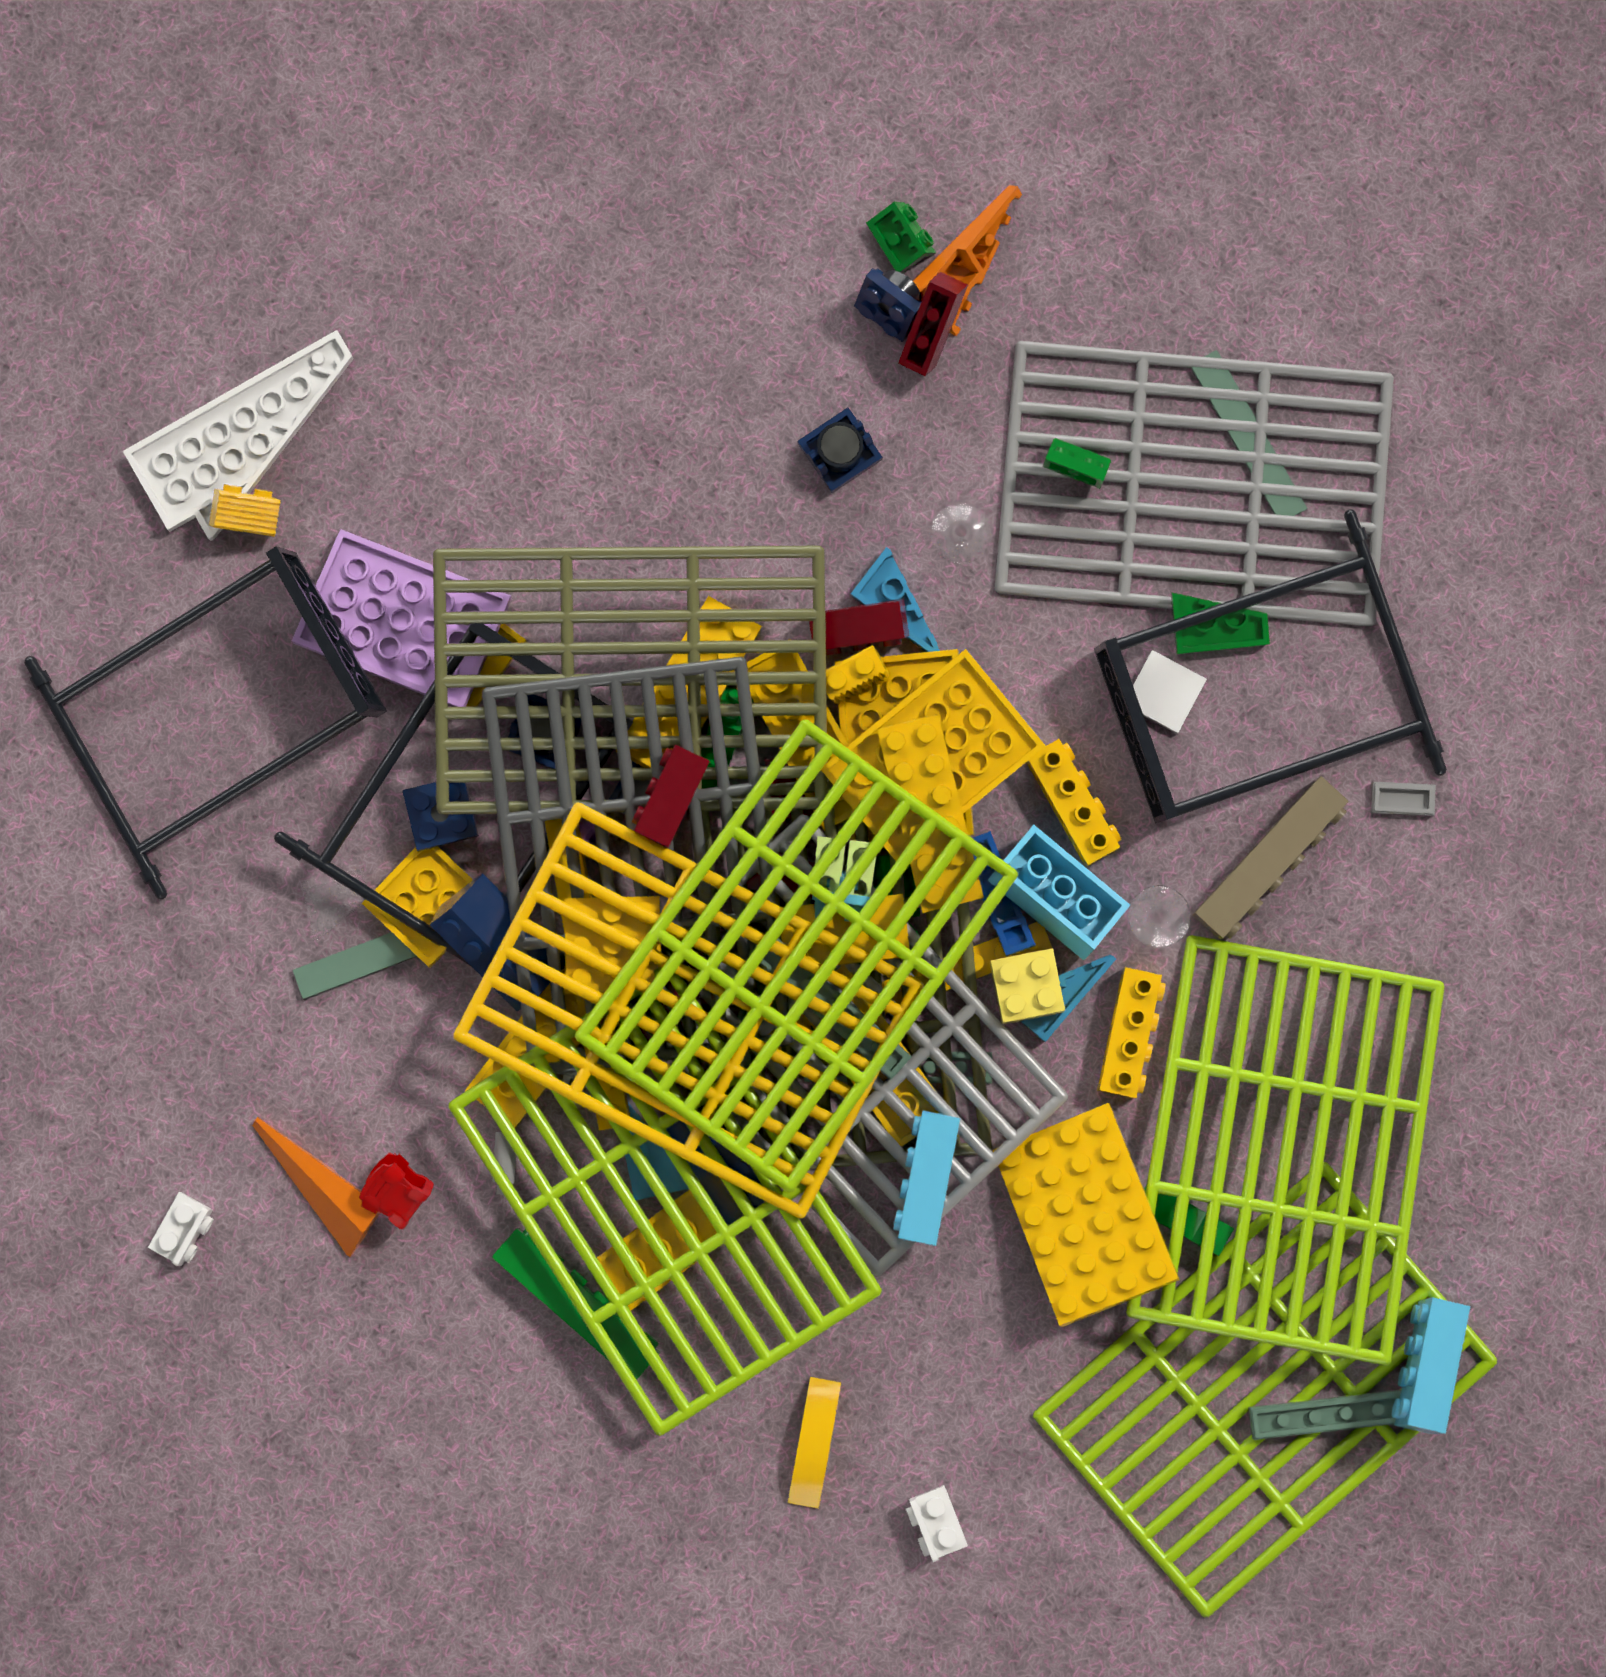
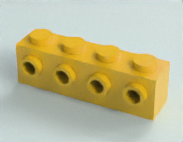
[1026,739,1122,867]
[1097,967,1166,1099]

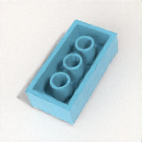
[988,825,1130,960]
[893,1110,960,1246]
[1392,1297,1470,1434]

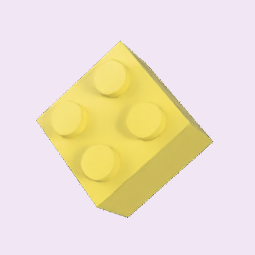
[990,948,1065,1024]

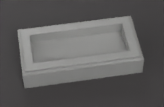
[1371,782,1436,816]

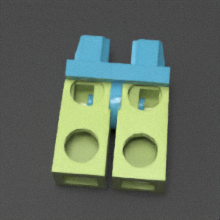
[812,836,876,922]

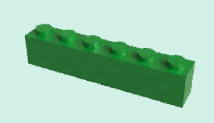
[492,1228,660,1380]

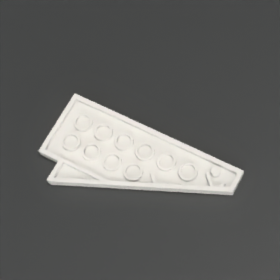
[123,330,354,541]

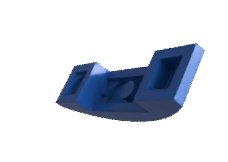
[973,831,1036,957]

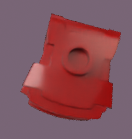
[359,1152,434,1230]

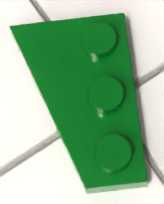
[1171,592,1270,654]

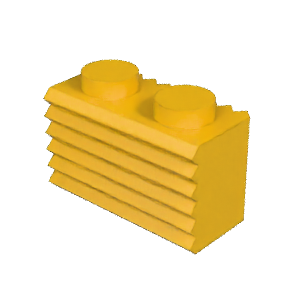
[209,484,280,537]
[826,645,890,704]

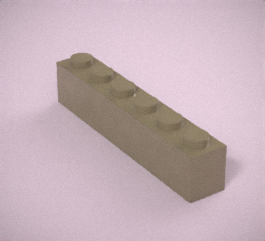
[1192,776,1349,940]

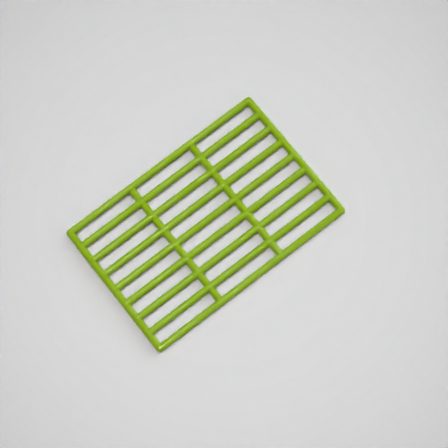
[575,720,1018,1193]
[1126,935,1445,1365]
[448,966,882,1436]
[1033,1162,1497,1618]

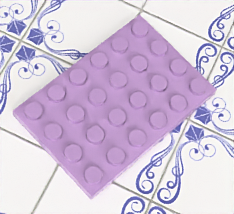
[292,529,512,707]

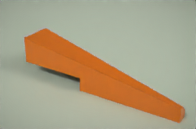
[913,185,1022,336]
[252,1117,380,1257]

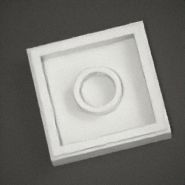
[1133,650,1207,734]

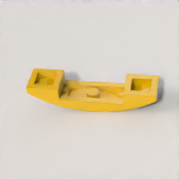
[788,1377,841,1509]

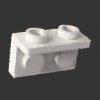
[148,1192,214,1266]
[906,1485,968,1562]

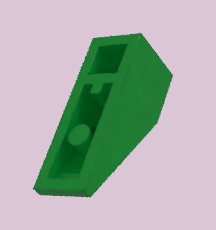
[1144,1184,1235,1256]

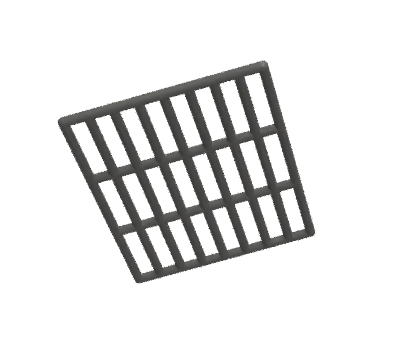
[482,657,793,1074]

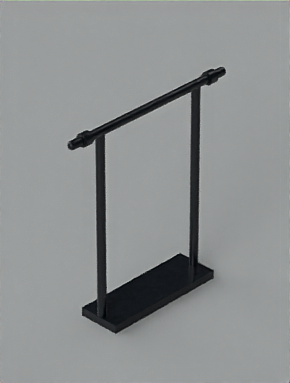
[1094,509,1447,824]
[24,546,387,899]
[274,623,634,966]

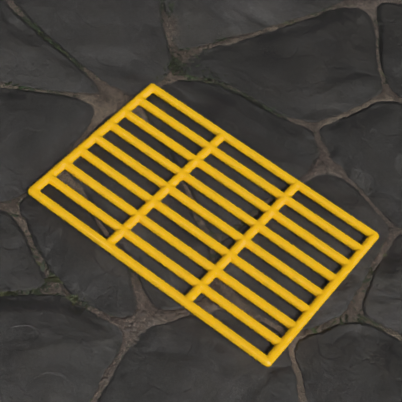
[453,803,923,1219]

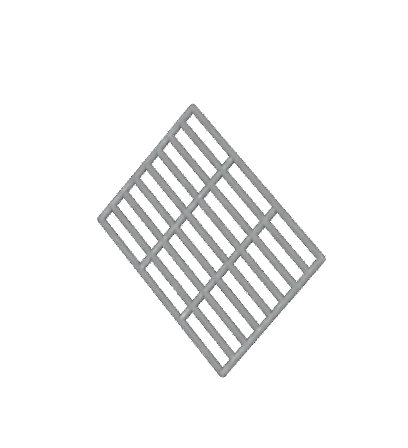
[994,341,1394,626]
[629,815,1068,1276]

